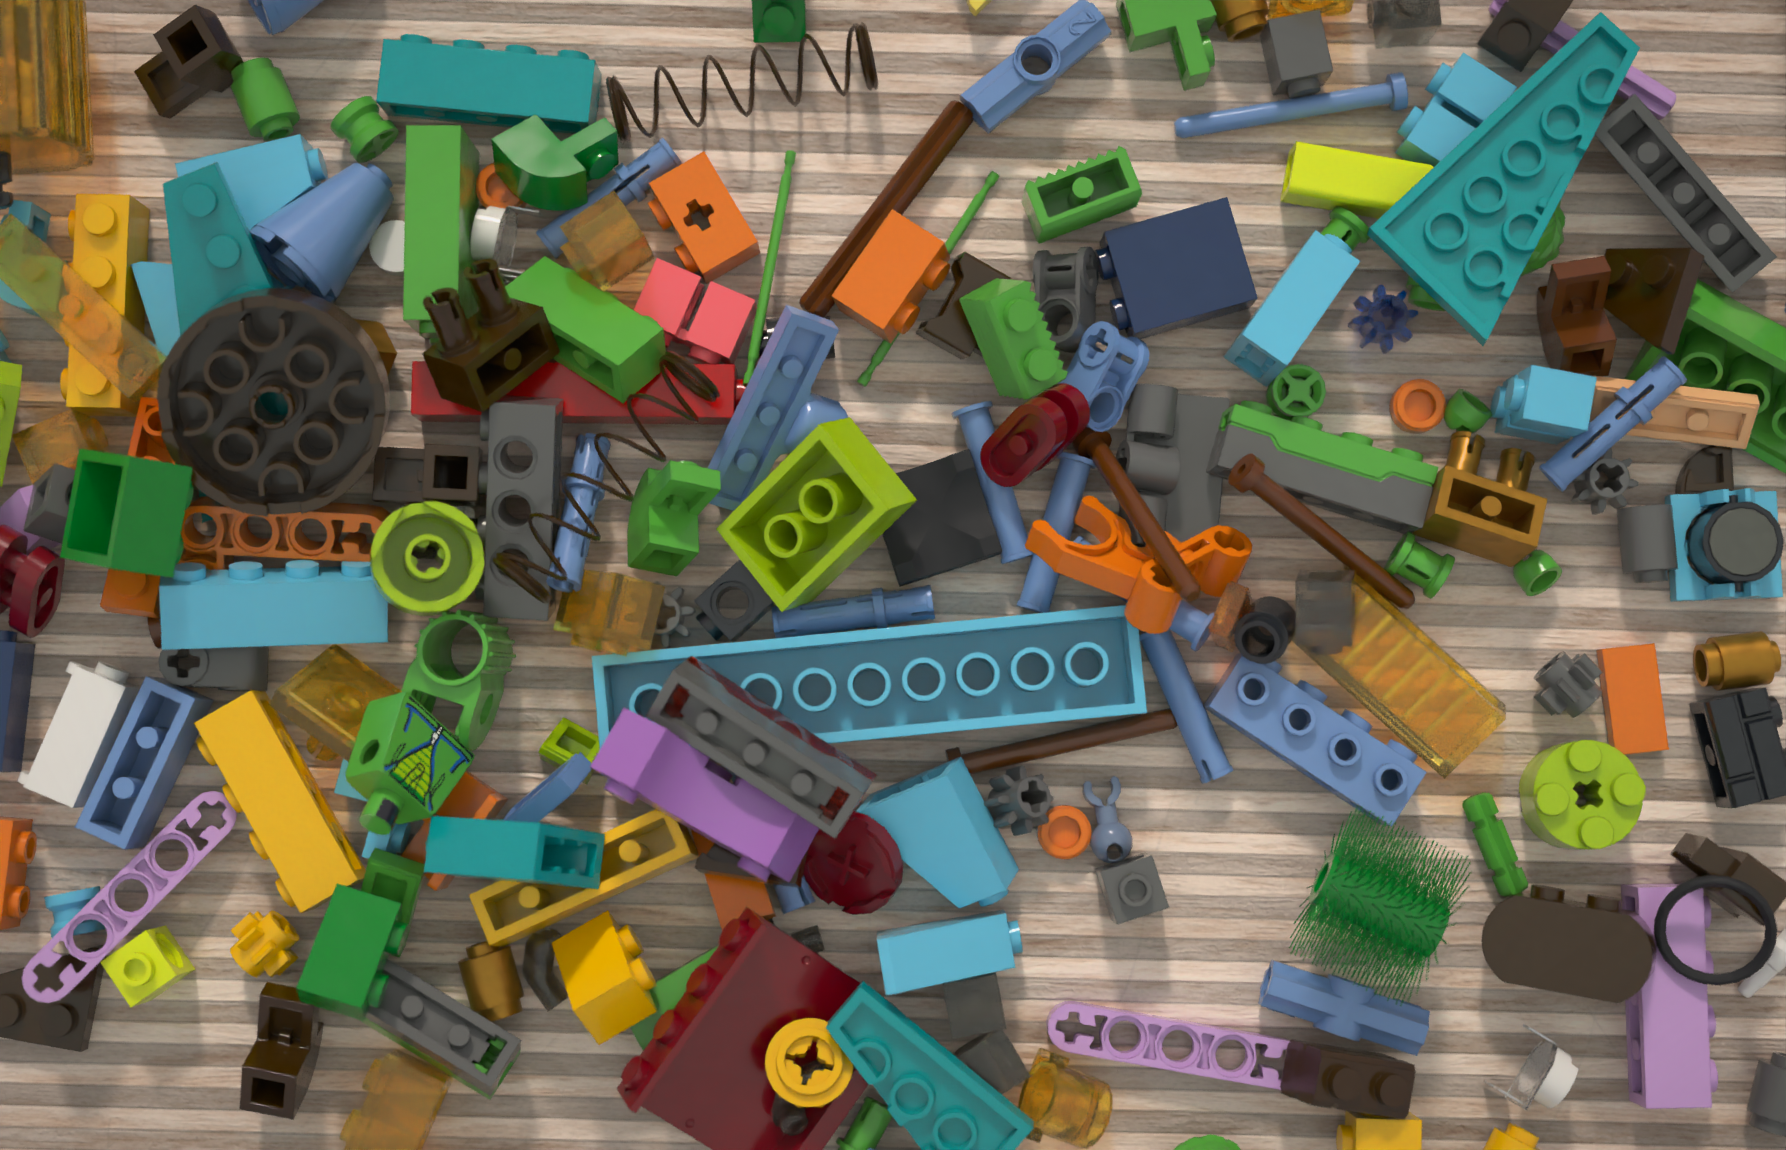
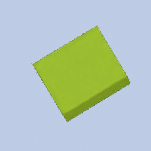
[538,717,600,784]

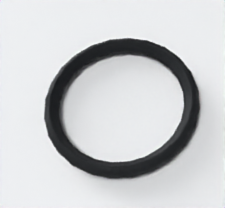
[1654,875,1777,985]

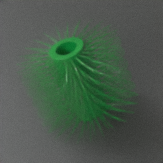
[1289,806,1472,1006]

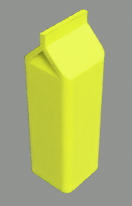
[1280,141,1434,219]

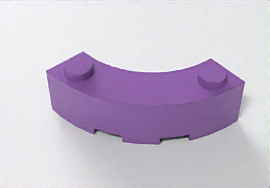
[590,708,819,883]

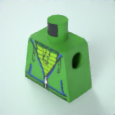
[345,691,475,835]

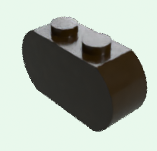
[1482,885,1656,1003]

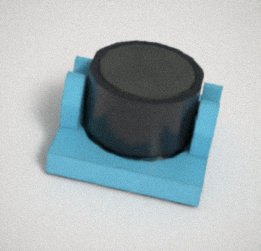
[1664,488,1784,602]

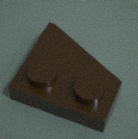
[1604,248,1705,354]

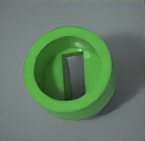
[1444,389,1492,434]
[1513,549,1562,596]

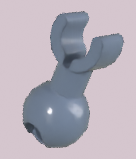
[1082,776,1133,863]

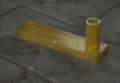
[0,214,167,402]

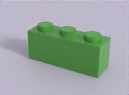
[505,256,666,403]

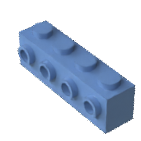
[1204,653,1427,827]

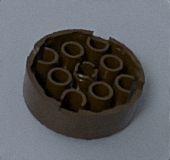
[156,288,390,516]

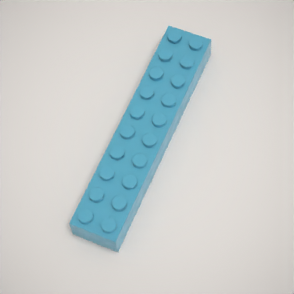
[592,605,1147,754]

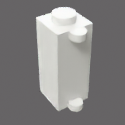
[17,661,141,808]

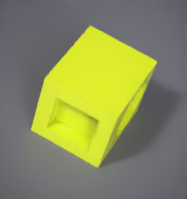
[100,925,196,1007]

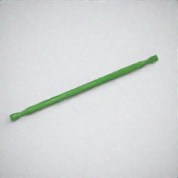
[742,150,796,387]
[857,171,1000,387]

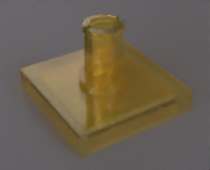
[269,644,401,762]

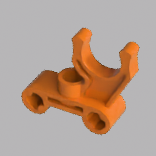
[1025,496,1253,634]

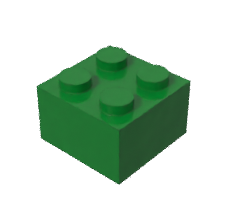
[60,449,193,578]

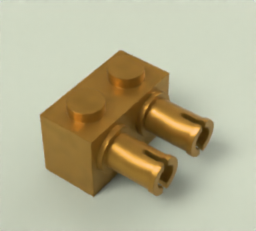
[1412,431,1547,567]

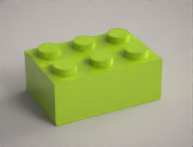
[716,417,917,612]

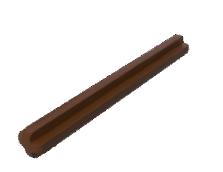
[799,100,973,317]

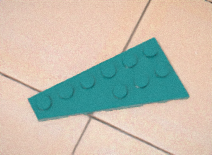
[1367,12,1640,346]
[163,162,288,523]

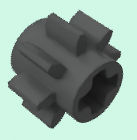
[1571,448,1638,515]
[628,581,696,649]
[1534,651,1603,718]
[984,766,1054,836]

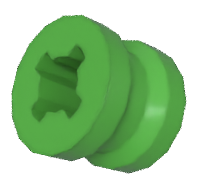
[330,96,399,163]
[1266,364,1326,421]

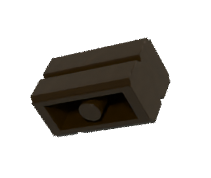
[1280,1039,1416,1119]

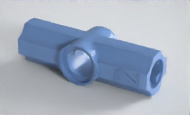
[960,0,1111,134]
[1258,960,1430,1056]

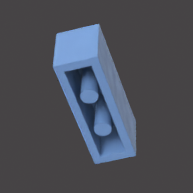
[75,676,214,850]

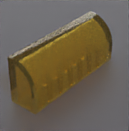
[1292,564,1506,779]

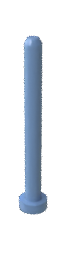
[1174,72,1408,138]

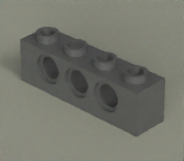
[1594,94,1777,293]
[475,395,564,621]

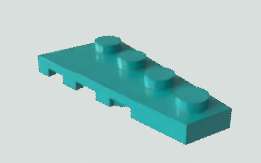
[826,981,1034,1150]

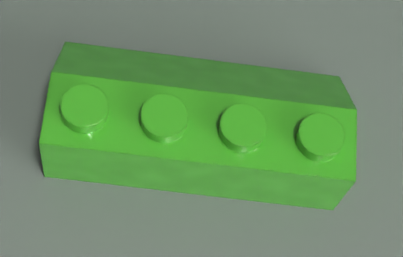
[1625,279,1786,474]

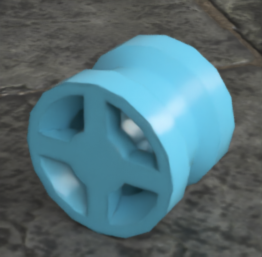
[44,886,106,938]

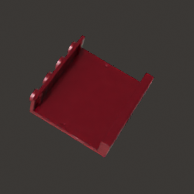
[616,907,900,1150]

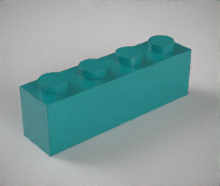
[376,34,602,134]

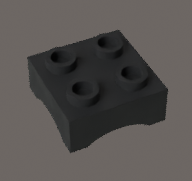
[882,449,1002,587]

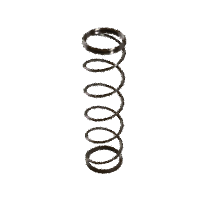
[606,22,878,144]
[492,351,720,603]

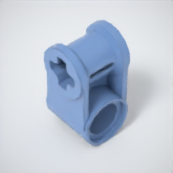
[1058,321,1149,432]

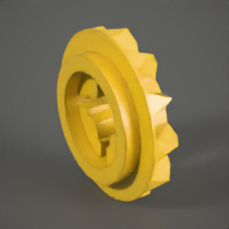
[765,1018,854,1108]

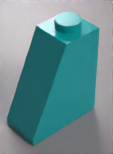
[424,816,605,889]

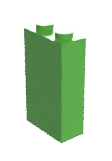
[403,125,480,346]

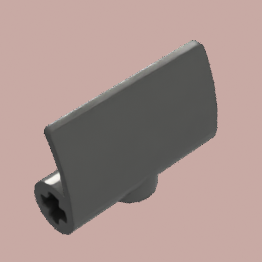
[1115,384,1230,547]

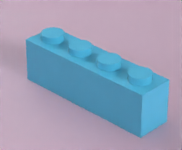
[159,560,388,650]

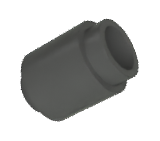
[1746,1051,1786,1137]

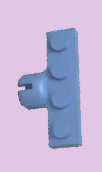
[708,305,848,511]

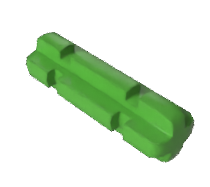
[1462,792,1528,897]

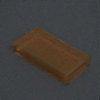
[1208,581,1253,652]

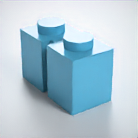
[1395,53,1517,167]
[1490,365,1597,445]

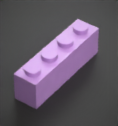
[1621,883,1718,1109]

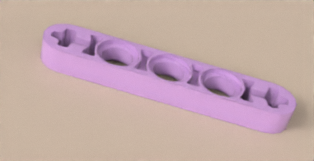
[22,791,237,1003]
[1046,1001,1290,1090]

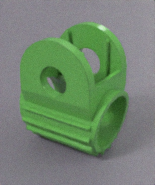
[401,609,516,751]

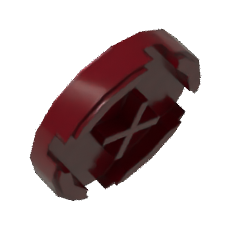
[803,811,903,915]

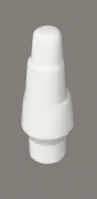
[1738,927,1786,998]

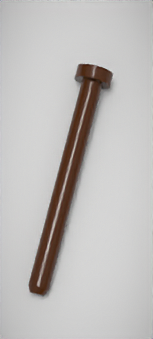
[1072,427,1201,602]
[1228,453,1415,609]
[945,708,1178,774]

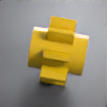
[230,910,299,978]

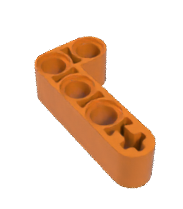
[177,496,391,570]

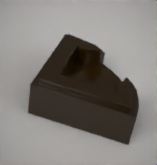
[1675,445,1734,494]

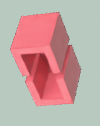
[634,258,757,364]

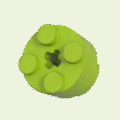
[370,501,484,616]
[1519,740,1646,850]

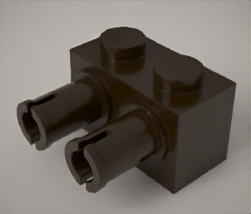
[422,258,560,412]

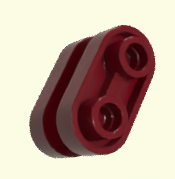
[980,383,1090,487]
[0,525,65,638]

